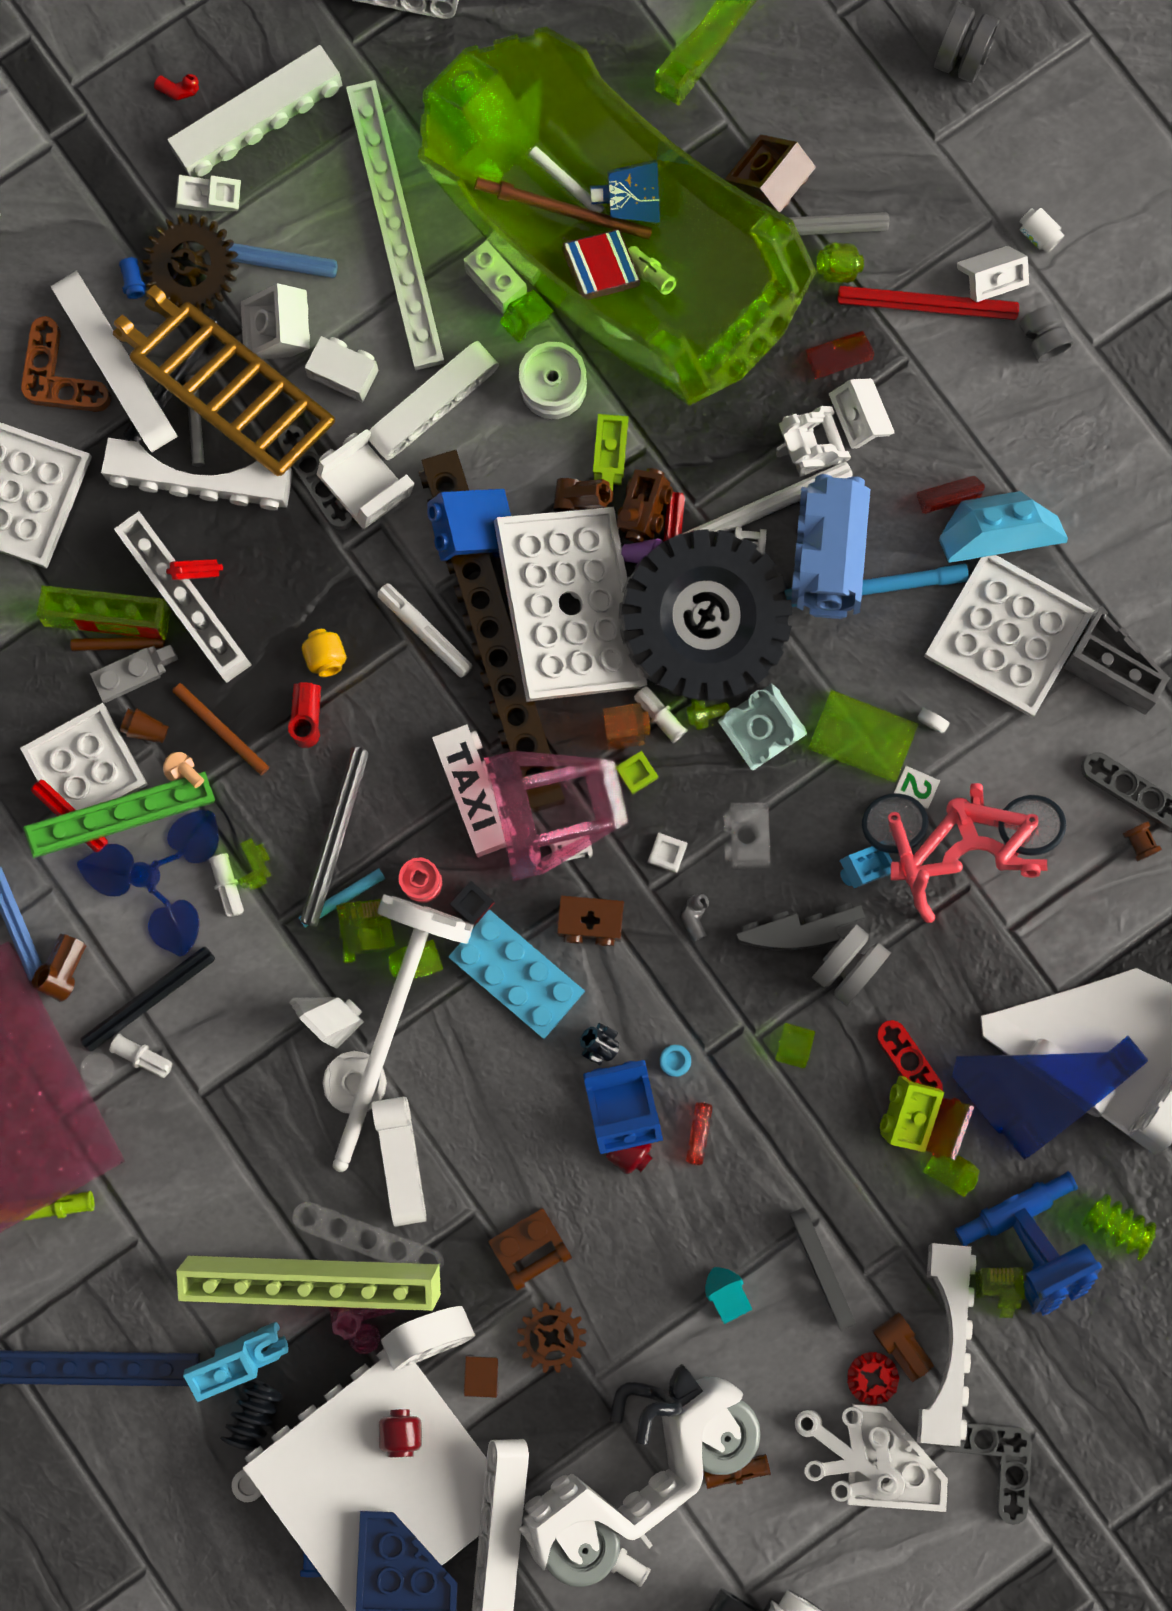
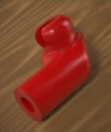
[154,74,199,101]

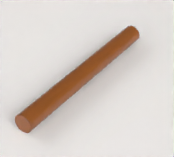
[172,683,269,775]

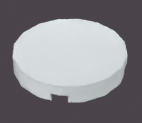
[323,1051,387,1114]

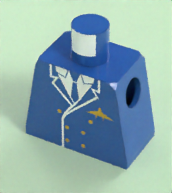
[590,160,660,223]

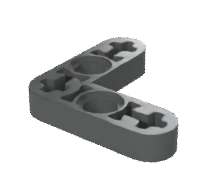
[939,1422,1032,1525]

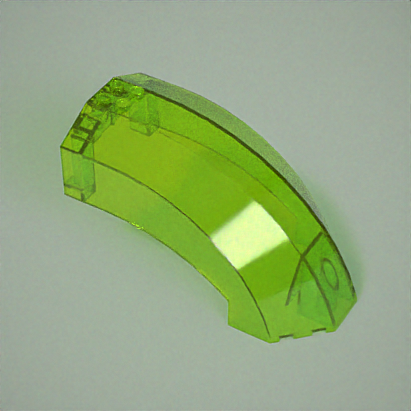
[418,27,817,406]

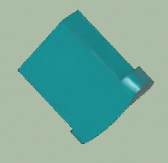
[705,1267,753,1324]

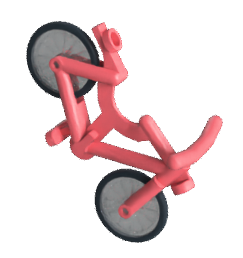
[862,783,1066,923]

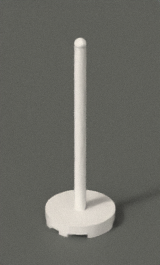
[333,894,474,1172]

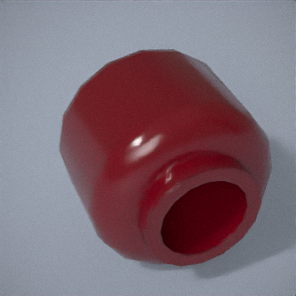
[606,1143,652,1174]
[379,1409,422,1457]

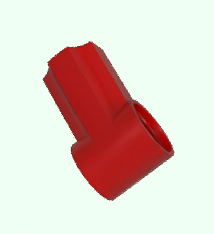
[288,682,321,748]

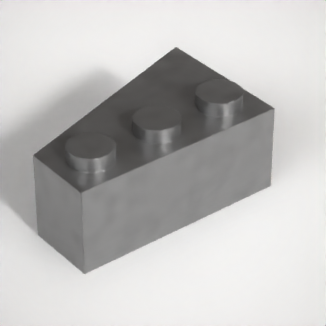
[1064,606,1170,715]

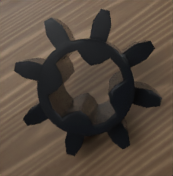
[580,1023,619,1065]

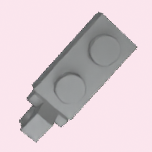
[90,645,178,703]

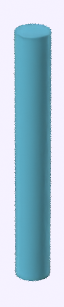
[299,868,386,927]

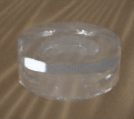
[80,1053,114,1085]

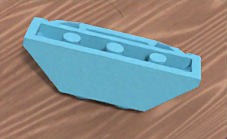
[939,491,1068,563]

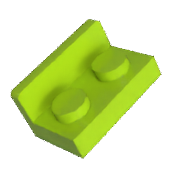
[880,1076,944,1153]

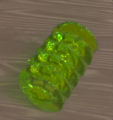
[1083,1194,1156,1261]

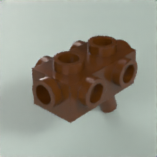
[617,468,673,543]

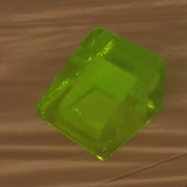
[775,1023,815,1068]

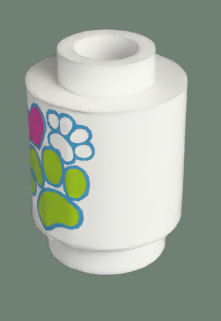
[1019,208,1065,253]

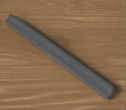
[300,747,369,926]

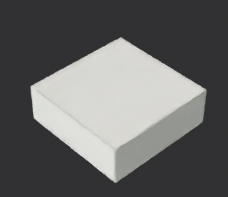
[648,833,688,873]

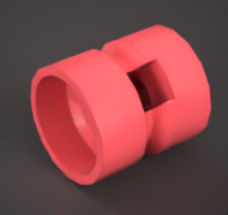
[399,857,443,903]

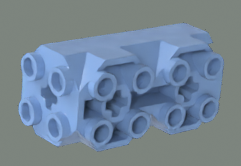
[791,474,871,619]

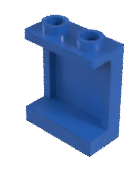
[427,489,511,561]
[583,1060,663,1154]

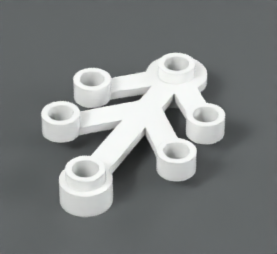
[795,1407,905,1502]

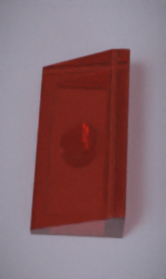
[805,331,875,379]
[917,476,985,514]

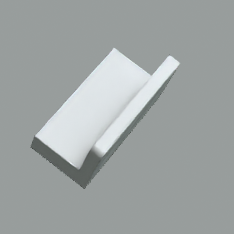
[957,246,1029,302]
[829,378,894,449]

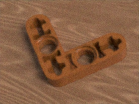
[21,316,111,412]

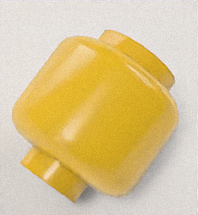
[302,629,347,677]

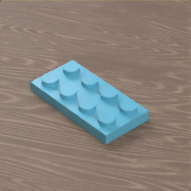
[449,909,585,1040]

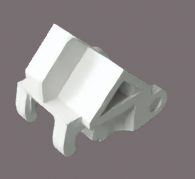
[776,406,851,477]

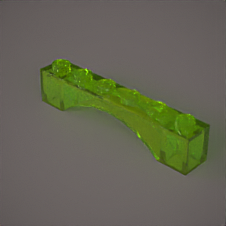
[655,0,757,106]

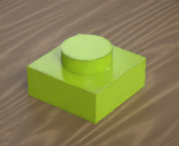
[615,751,659,795]

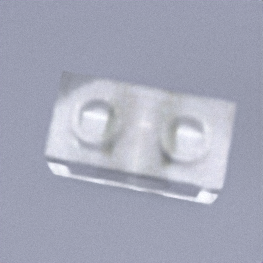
[724,803,770,870]

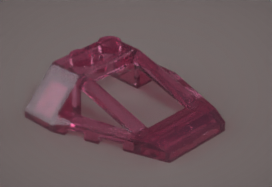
[484,751,628,881]

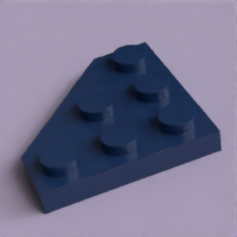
[355,1511,457,1611]

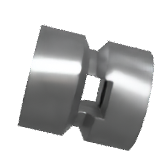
[1019,304,1074,362]

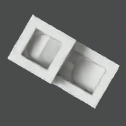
[175,175,241,211]

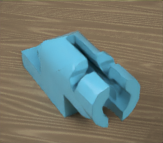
[183,1322,288,1402]

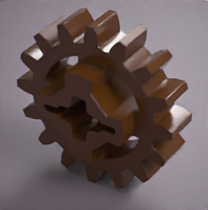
[517,1302,587,1373]

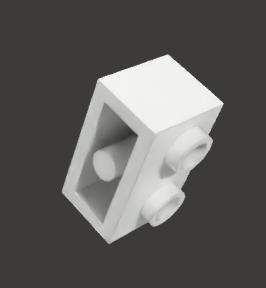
[305,336,379,403]

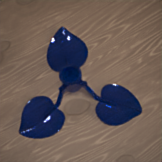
[77,810,219,957]

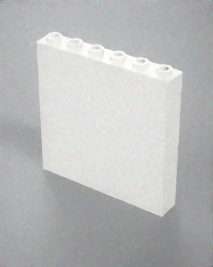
[243,1349,487,1611]

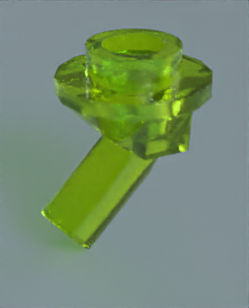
[687,700,730,731]

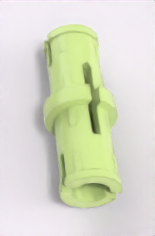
[627,246,676,295]

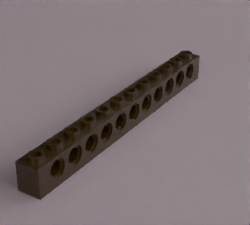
[418,449,565,814]

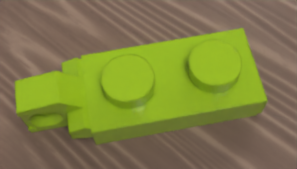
[593,414,629,501]

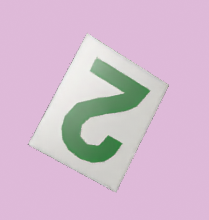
[894,766,940,809]

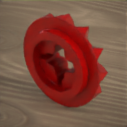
[847,1352,900,1405]

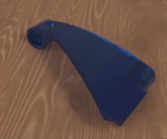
[952,1035,1148,1160]

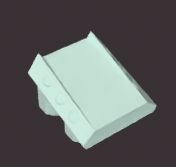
[718,683,807,770]

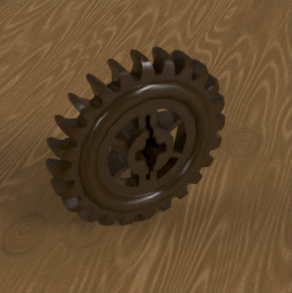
[141,213,239,312]

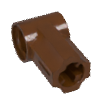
[553,478,613,512]
[32,934,86,1002]
[873,1312,934,1382]

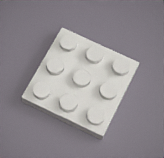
[20,703,148,810]

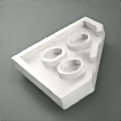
[847,1403,948,1512]

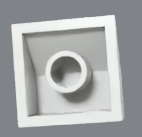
[241,283,310,359]

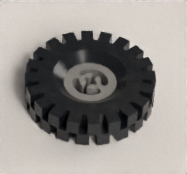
[619,529,792,701]

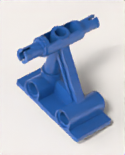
[954,1171,1103,1316]

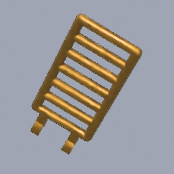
[112,285,335,476]

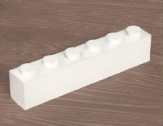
[167,45,343,177]
[114,511,251,683]

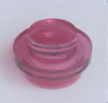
[348,1324,381,1354]

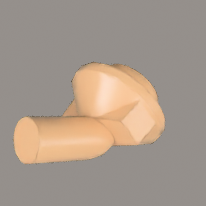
[163,752,204,788]

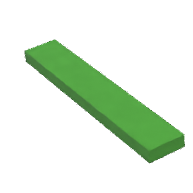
[23,772,215,858]

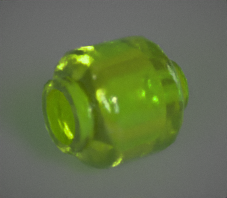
[817,242,864,283]

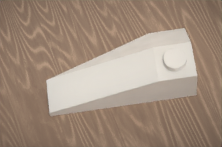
[289,997,364,1049]

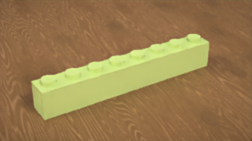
[176,1256,441,1311]

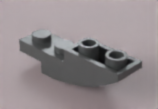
[736,903,865,951]

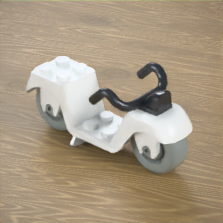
[519,1364,761,1587]

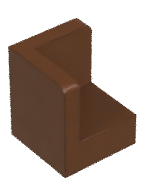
[464,1355,499,1398]

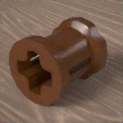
[1123,821,1162,862]

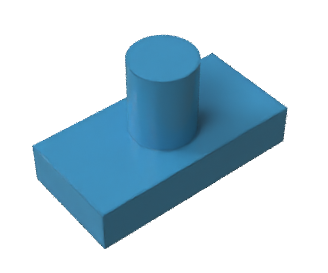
[840,842,893,889]

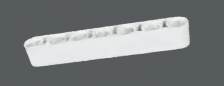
[51,270,178,452]
[472,1439,529,1611]

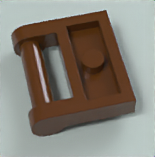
[488,1208,572,1291]

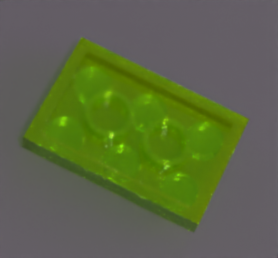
[808,690,919,783]

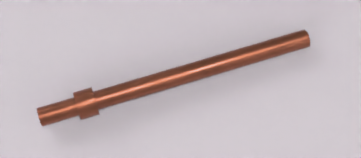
[474,177,652,240]

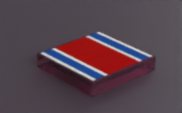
[561,229,641,301]

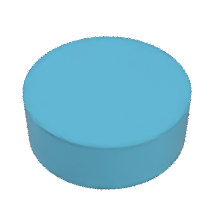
[660,1045,691,1077]

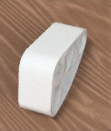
[381,1306,475,1371]

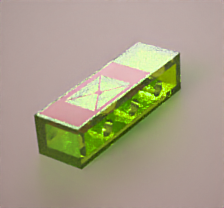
[36,585,171,640]

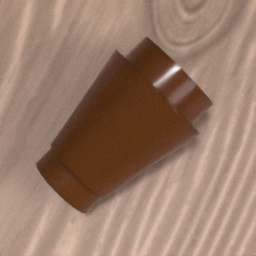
[120,708,169,744]

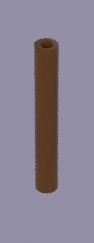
[70,636,165,651]

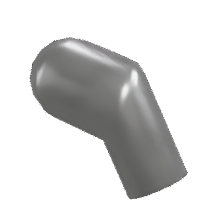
[681,893,709,942]

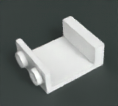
[316,429,415,529]

